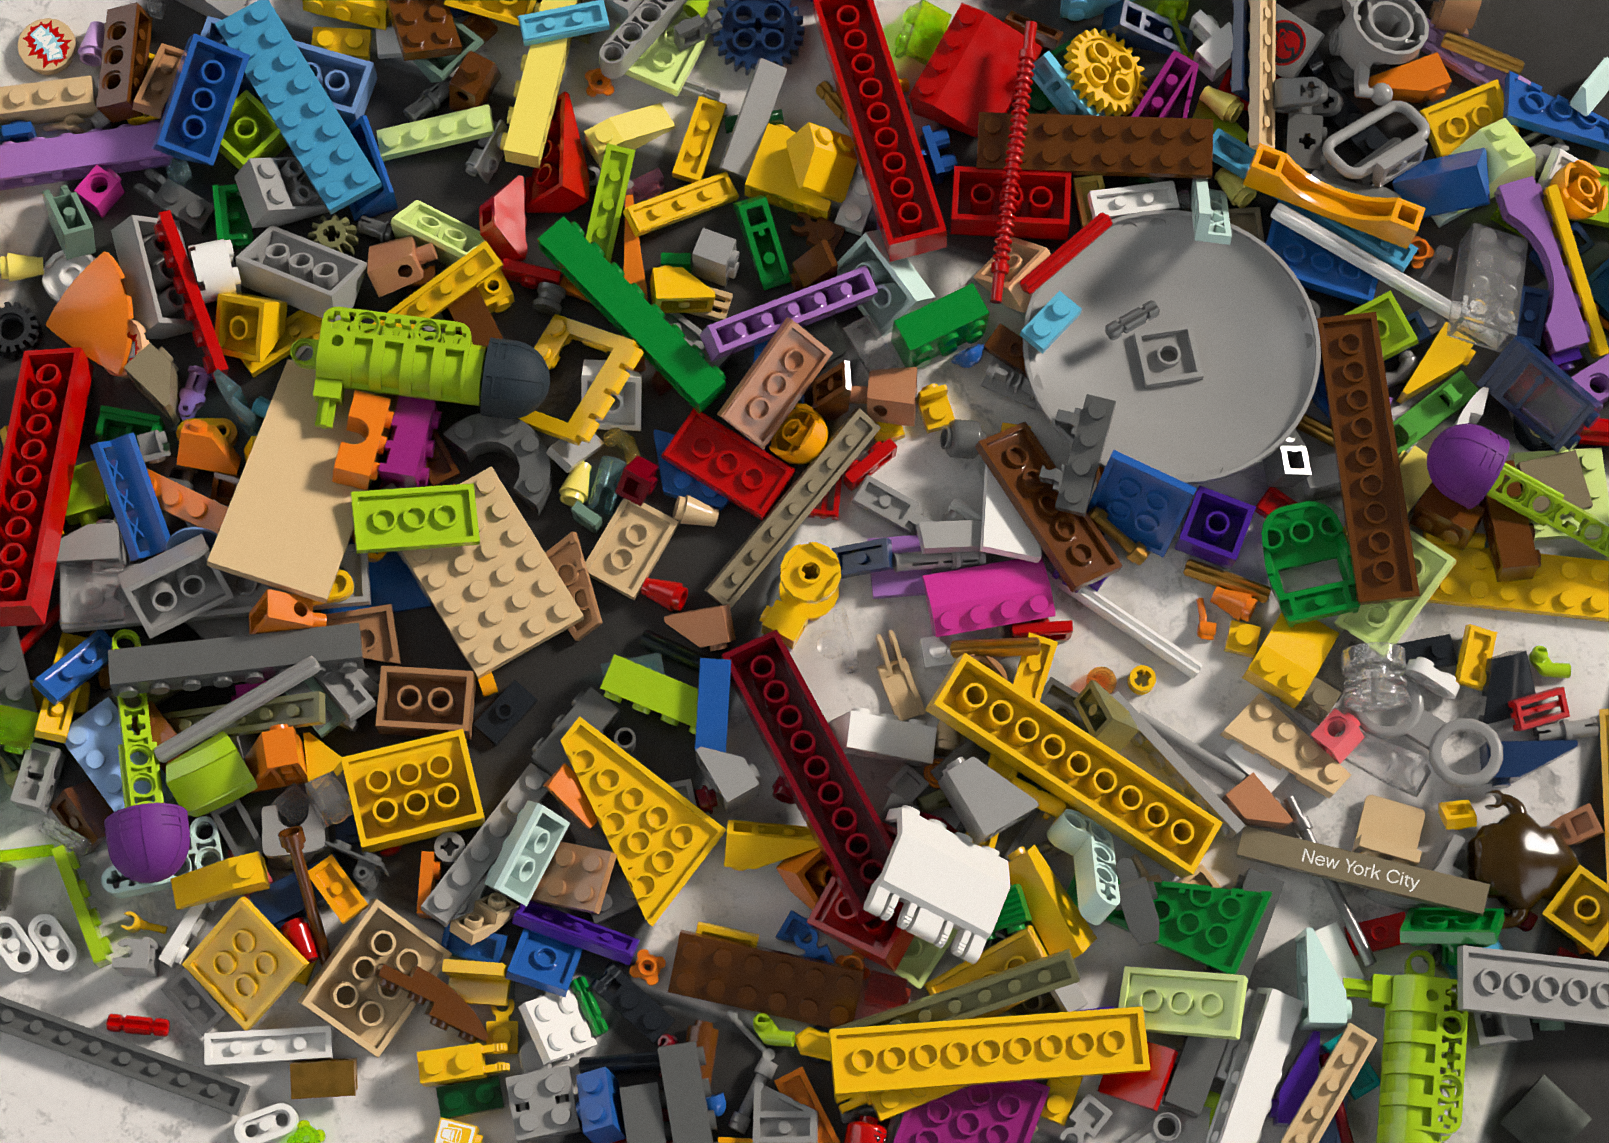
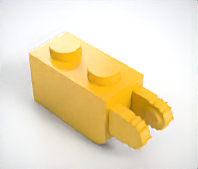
[417,1043,510,1087]

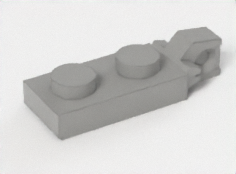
[852,475,934,534]

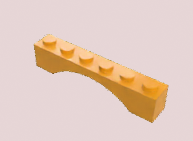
[1242,143,1426,249]

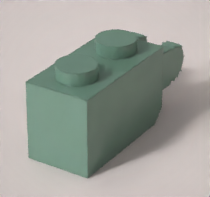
[42,185,96,260]

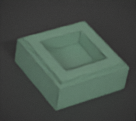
[571,501,603,534]

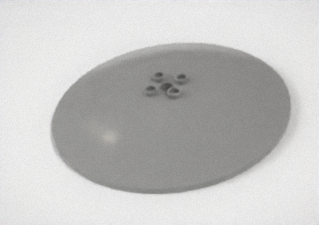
[1023,210,1321,485]

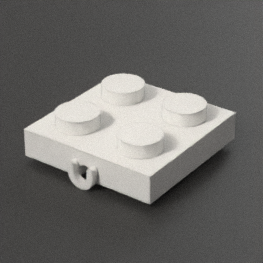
[518,988,597,1065]

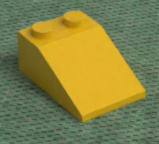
[1242,612,1340,709]

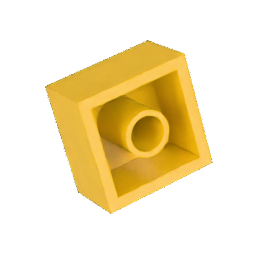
[1542,865,1609,957]

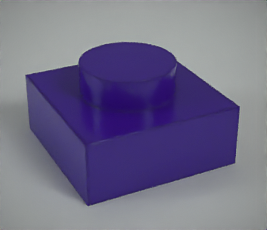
[1547,347,1582,372]

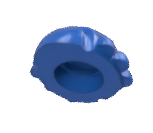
[951,343,985,368]

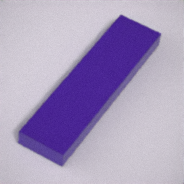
[512,901,640,965]

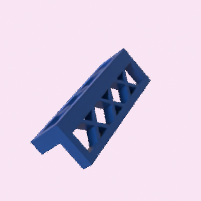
[90,433,170,561]

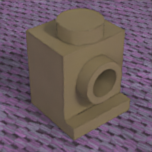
[1294,677,1341,725]

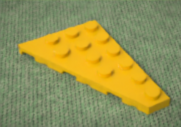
[560,716,727,927]

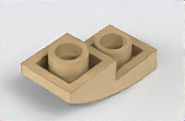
[449,892,519,945]

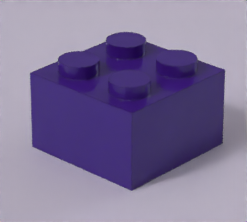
[1174,485,1256,570]

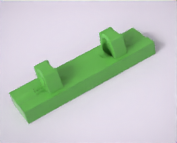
[1393,370,1479,456]

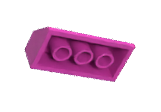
[922,555,1056,637]

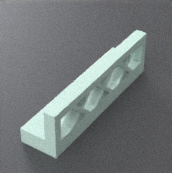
[1190,178,1232,245]

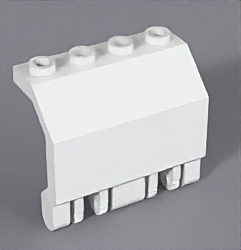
[863,805,1010,964]

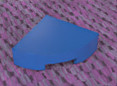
[775,910,811,942]

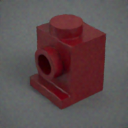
[615,455,658,507]

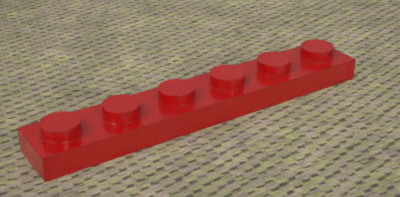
[154,210,229,383]

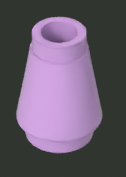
[78,21,105,67]

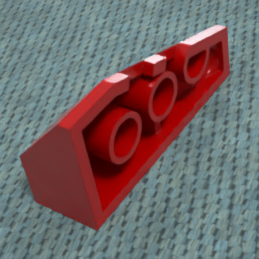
[524,91,589,213]

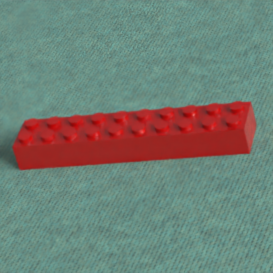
[813,0,947,262]
[0,347,94,627]

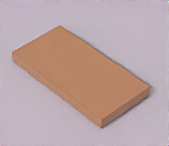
[717,317,833,450]

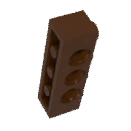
[96,2,153,123]

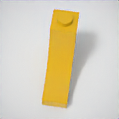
[745,123,832,220]

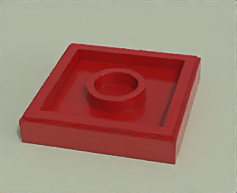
[1097,1041,1178,1112]

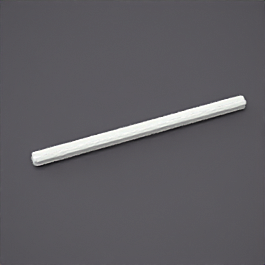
[1271,203,1510,351]
[948,497,1202,678]

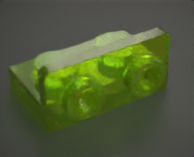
[894,0,952,65]
[0,704,40,755]

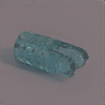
[587,456,627,516]

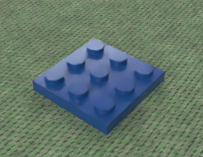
[1086,450,1197,558]

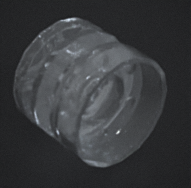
[1340,642,1409,712]

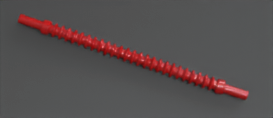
[990,21,1037,304]

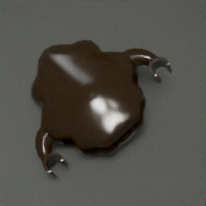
[1466,790,1578,930]

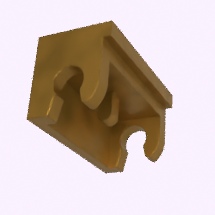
[290,1058,358,1099]

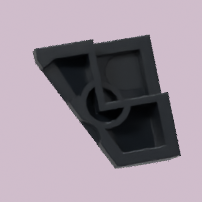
[1478,651,1538,724]

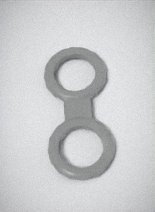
[1351,671,1503,788]

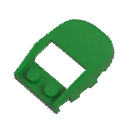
[1261,501,1360,628]

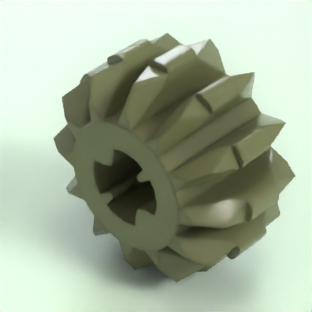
[308,213,359,256]

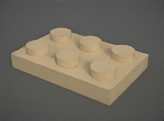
[585,498,679,600]

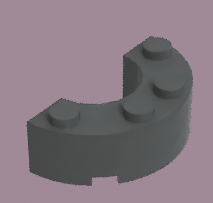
[443,413,552,516]

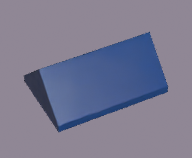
[348,115,398,221]
[1392,148,1490,218]

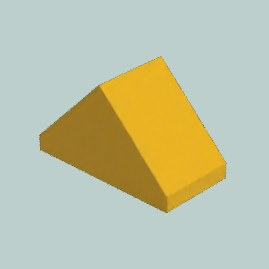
[303,732,343,799]

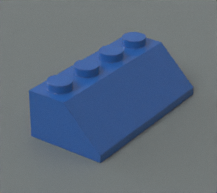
[151,33,250,166]

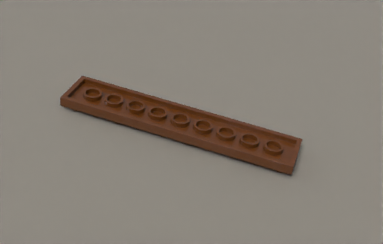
[1316,312,1420,605]

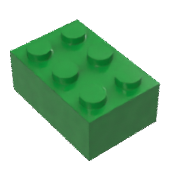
[891,283,990,369]

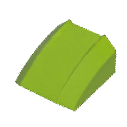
[166,731,258,817]

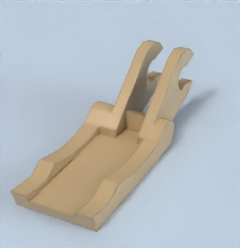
[875,630,926,721]

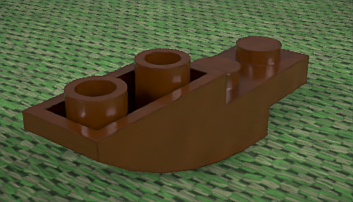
[373,964,488,1044]

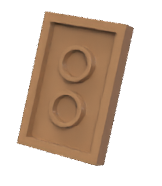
[530,842,617,915]

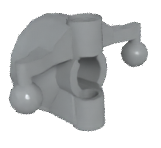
[1329,0,1429,106]

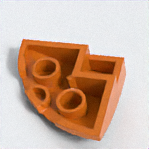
[45,252,134,375]

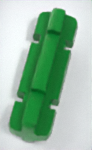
[570,976,608,1037]

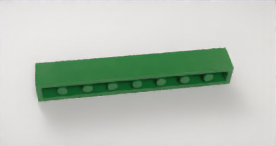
[537,216,726,414]

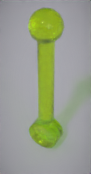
[1165,6,1194,60]

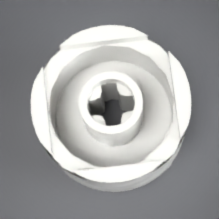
[188,239,242,304]

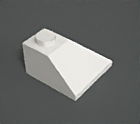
[581,360,642,431]

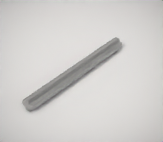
[154,656,321,763]

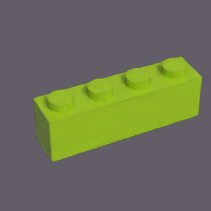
[600,654,698,735]

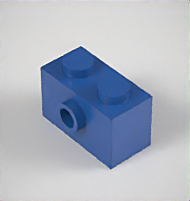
[576,1066,627,1143]

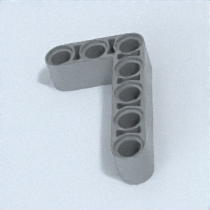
[599,0,687,79]

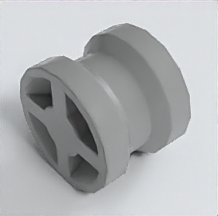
[434,831,466,866]

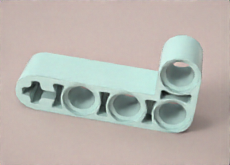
[1047,809,1120,925]
[101,816,227,898]

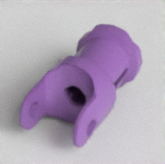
[178,366,213,421]

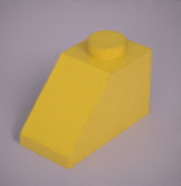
[649,265,715,313]

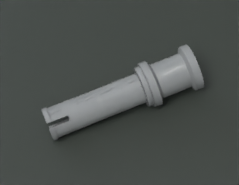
[893,551,986,572]

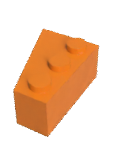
[245,724,308,793]

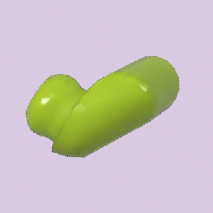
[1529,646,1571,678]
[753,1013,795,1047]

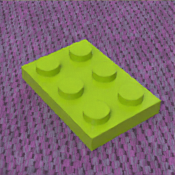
[1344,290,1419,361]

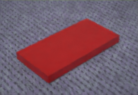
[661,408,795,520]

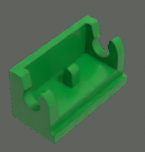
[212,184,254,250]
[95,405,165,446]

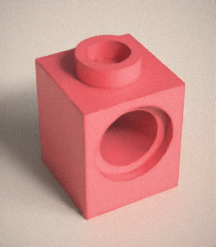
[1310,708,1365,764]

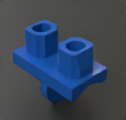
[919,125,958,185]

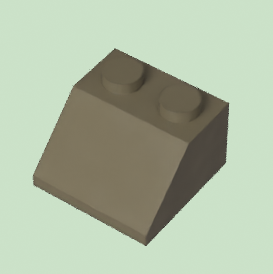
[124,343,181,426]

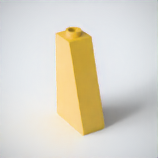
[1008,845,1097,959]

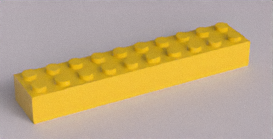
[925,653,1223,879]

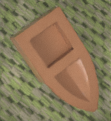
[1549,803,1604,845]

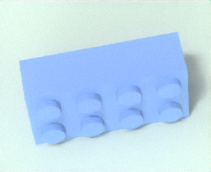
[64,697,179,812]

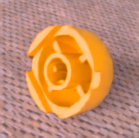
[1549,160,1608,220]
[769,403,828,465]

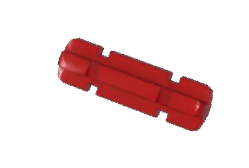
[106,1014,170,1037]

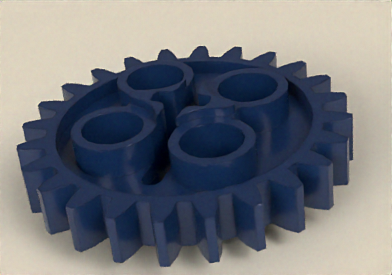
[712,0,805,76]

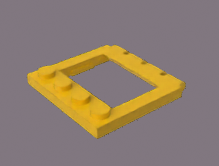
[518,314,644,446]

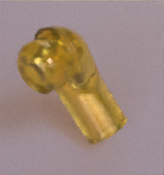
[603,428,640,464]

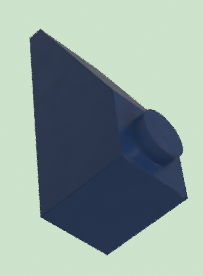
[1100,0,1193,57]
[1479,740,1578,788]

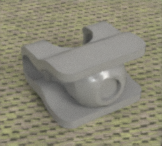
[262,800,331,870]

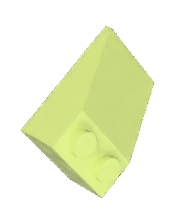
[1449,118,1536,214]

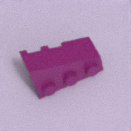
[1131,50,1199,118]
[378,396,441,489]

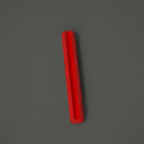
[1019,212,1113,295]

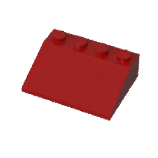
[909,3,1042,138]
[807,822,915,972]

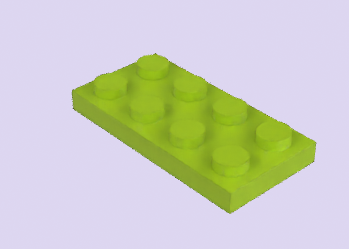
[350,483,480,554]

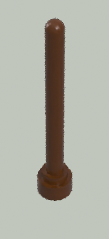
[278,826,331,966]

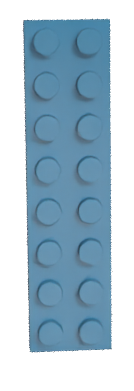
[215,0,382,214]

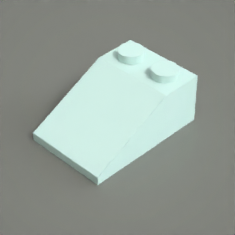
[1295,928,1352,1031]

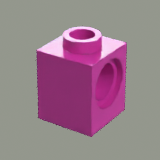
[74,164,125,218]

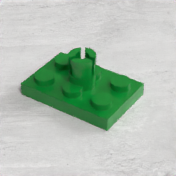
[1399,907,1505,965]

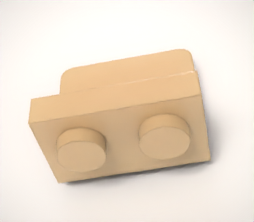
[1352,795,1425,866]

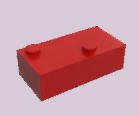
[951,166,1072,240]

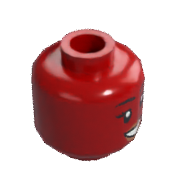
[844,1116,887,1143]

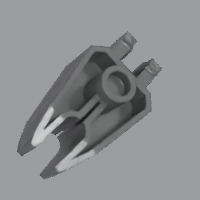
[1116,857,1159,946]

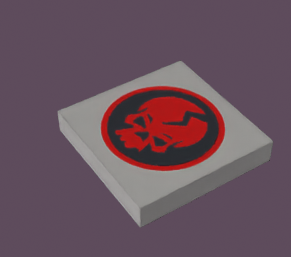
[1275,3,1325,78]

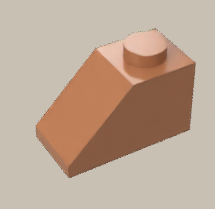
[664,604,736,651]
[1221,772,1293,829]

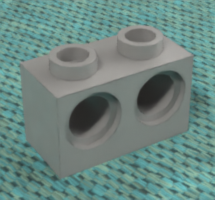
[10,741,66,815]

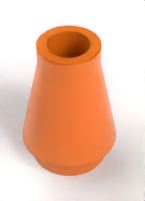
[1210,586,1258,622]

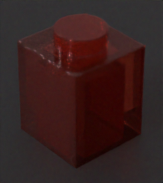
[863,970,912,1010]

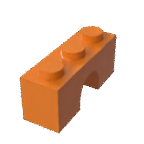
[332,390,395,491]

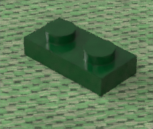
[436,1076,504,1119]

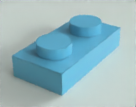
[1020,291,1082,354]

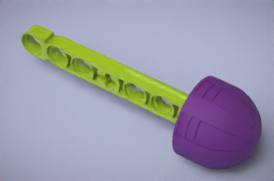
[1427,423,1609,557]
[104,629,190,883]

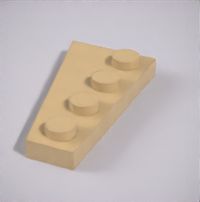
[1220,693,1351,799]

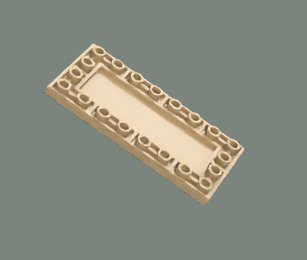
[207,359,399,604]

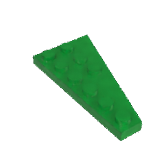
[1066,874,1273,975]

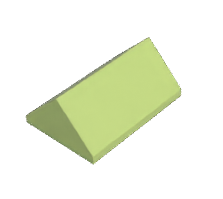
[391,200,485,266]

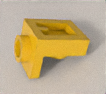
[916,384,955,434]

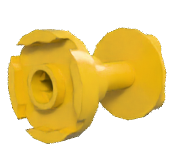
[779,542,841,621]

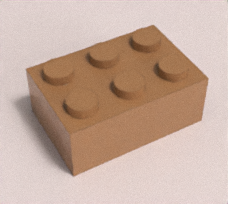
[375,666,476,739]

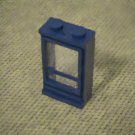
[1476,336,1603,453]

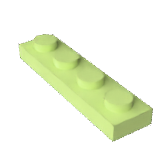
[376,104,494,161]

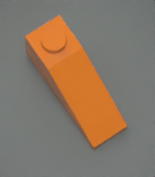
[1354,52,1452,103]

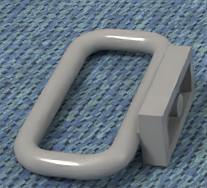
[1322,101,1430,188]

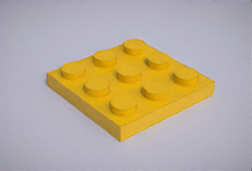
[182,896,309,1031]

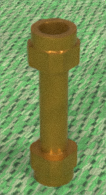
[1088,506,1150,566]

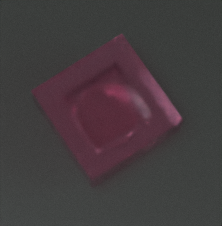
[633,167,664,201]

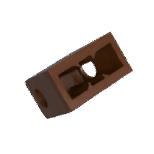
[449,51,502,112]

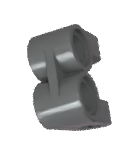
[1274,77,1343,118]

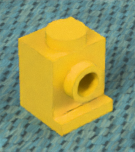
[477,269,515,313]

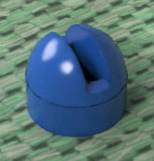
[706,1092,726,1117]

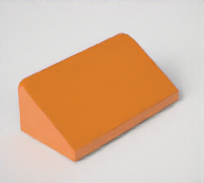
[543,763,598,829]

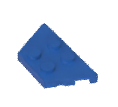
[654,429,731,511]

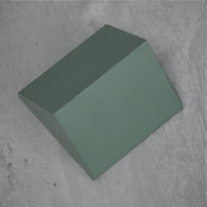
[412,16,484,83]

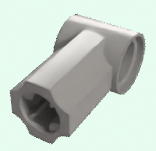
[1121,1112,1181,1143]

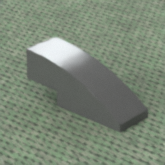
[210,798,264,857]

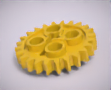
[1064,28,1148,116]

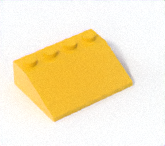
[341,729,485,853]

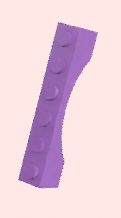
[1494,176,1591,356]

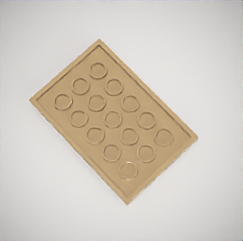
[401,466,584,679]

